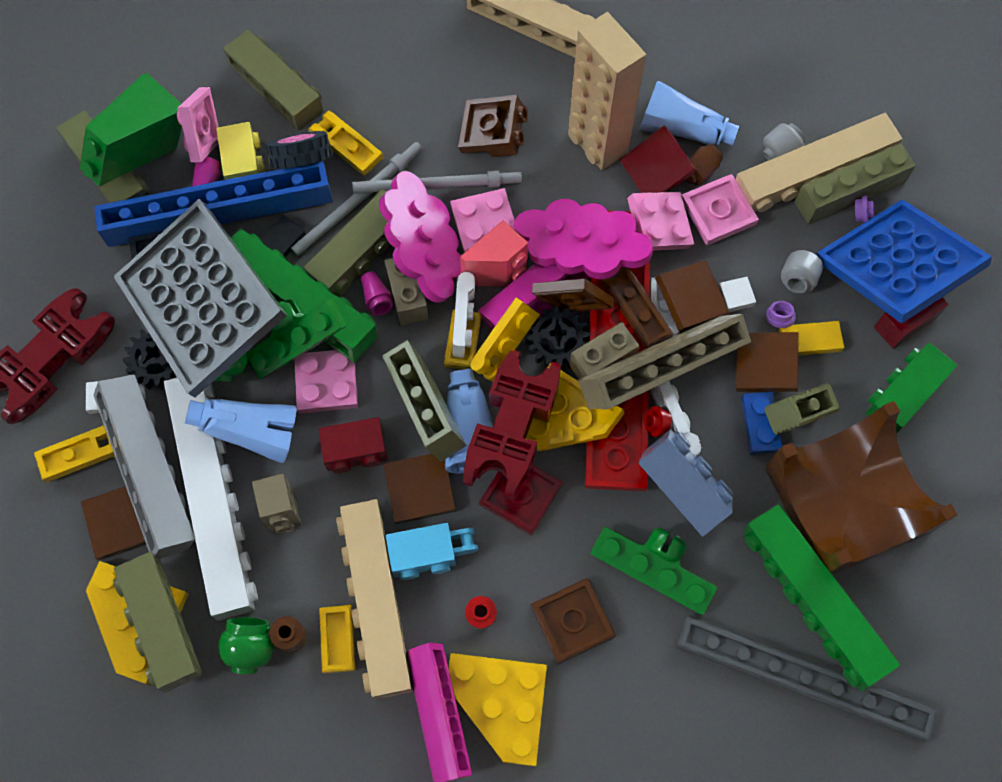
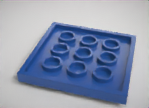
[816,199,992,323]

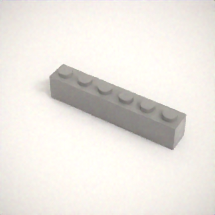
[93,374,195,558]

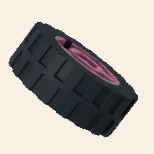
[266,131,332,169]

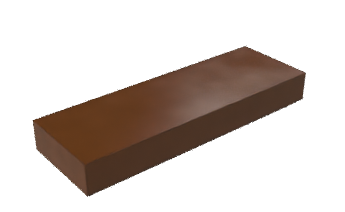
[600,266,674,349]

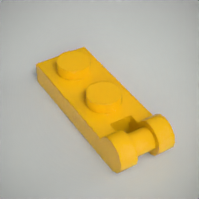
[308,110,383,176]
[470,298,540,382]
[34,425,115,483]

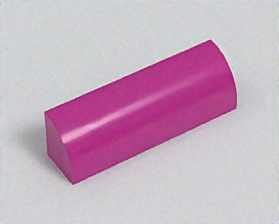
[478,263,590,331]
[406,643,472,782]

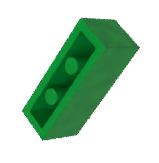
[865,342,958,434]

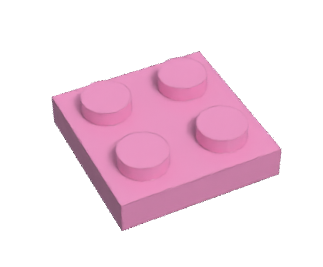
[177,87,219,162]
[682,174,759,246]
[450,188,515,253]
[627,192,694,251]
[295,350,358,414]

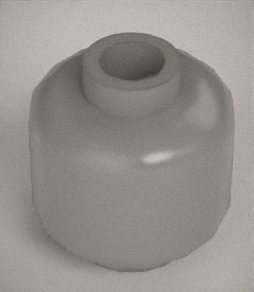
[762,123,805,161]
[780,250,823,293]

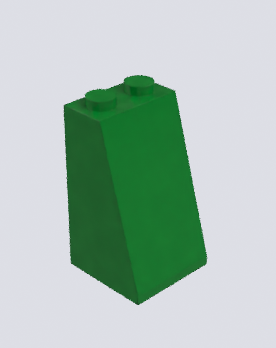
[79,73,182,187]

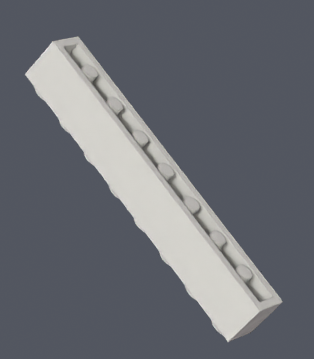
[164,378,258,621]

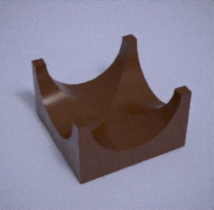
[765,401,958,575]

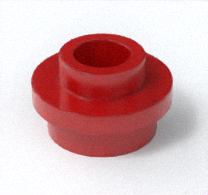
[644,406,672,437]
[465,596,497,629]

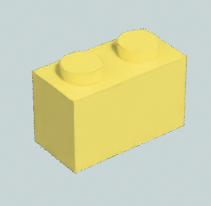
[216,122,266,180]

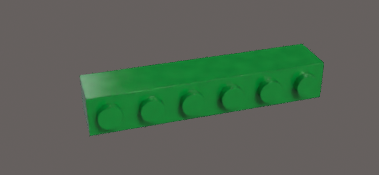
[231,229,377,363]
[743,504,901,692]

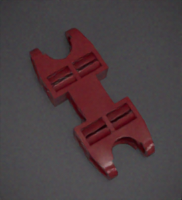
[0,288,115,424]
[463,350,561,500]

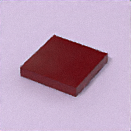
[620,125,697,193]
[479,465,563,536]

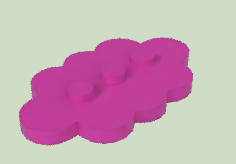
[379,171,461,303]
[514,199,653,279]

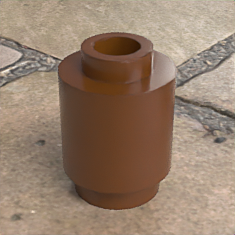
[685,144,723,185]
[269,616,307,653]

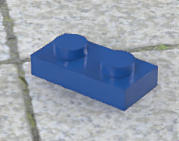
[741,392,782,455]

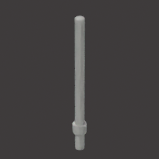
[290,142,423,257]
[352,170,522,194]

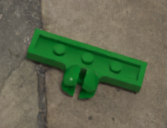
[248,299,347,380]
[590,526,718,616]

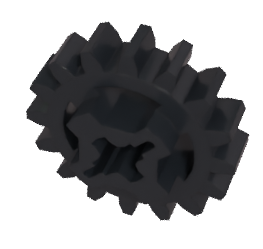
[525,306,590,368]
[123,329,176,390]

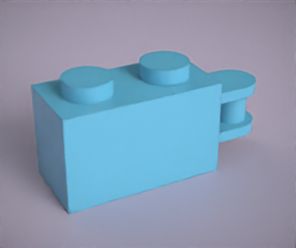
[386,523,479,581]

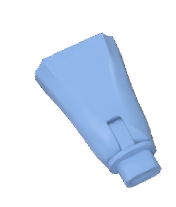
[640,81,739,145]
[445,369,494,474]
[185,399,297,464]

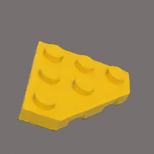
[526,363,625,452]
[86,561,189,685]
[449,653,547,767]

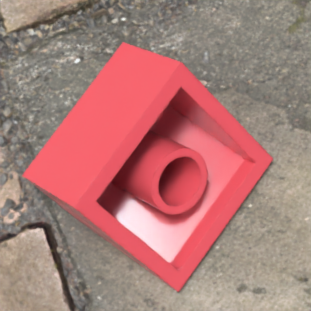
[460,220,528,287]

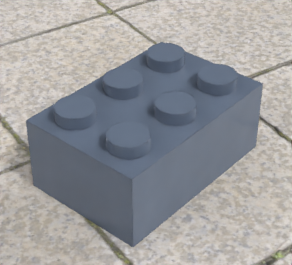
[639,429,733,537]

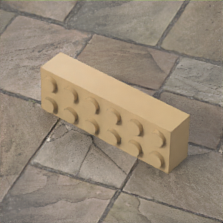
[568,12,647,171]

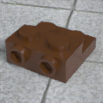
[458,95,528,157]

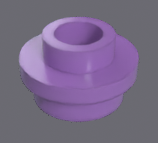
[855,195,875,223]
[766,301,796,328]

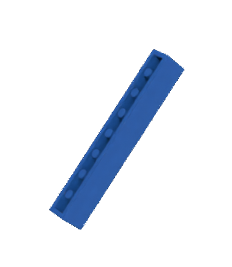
[94,161,333,247]

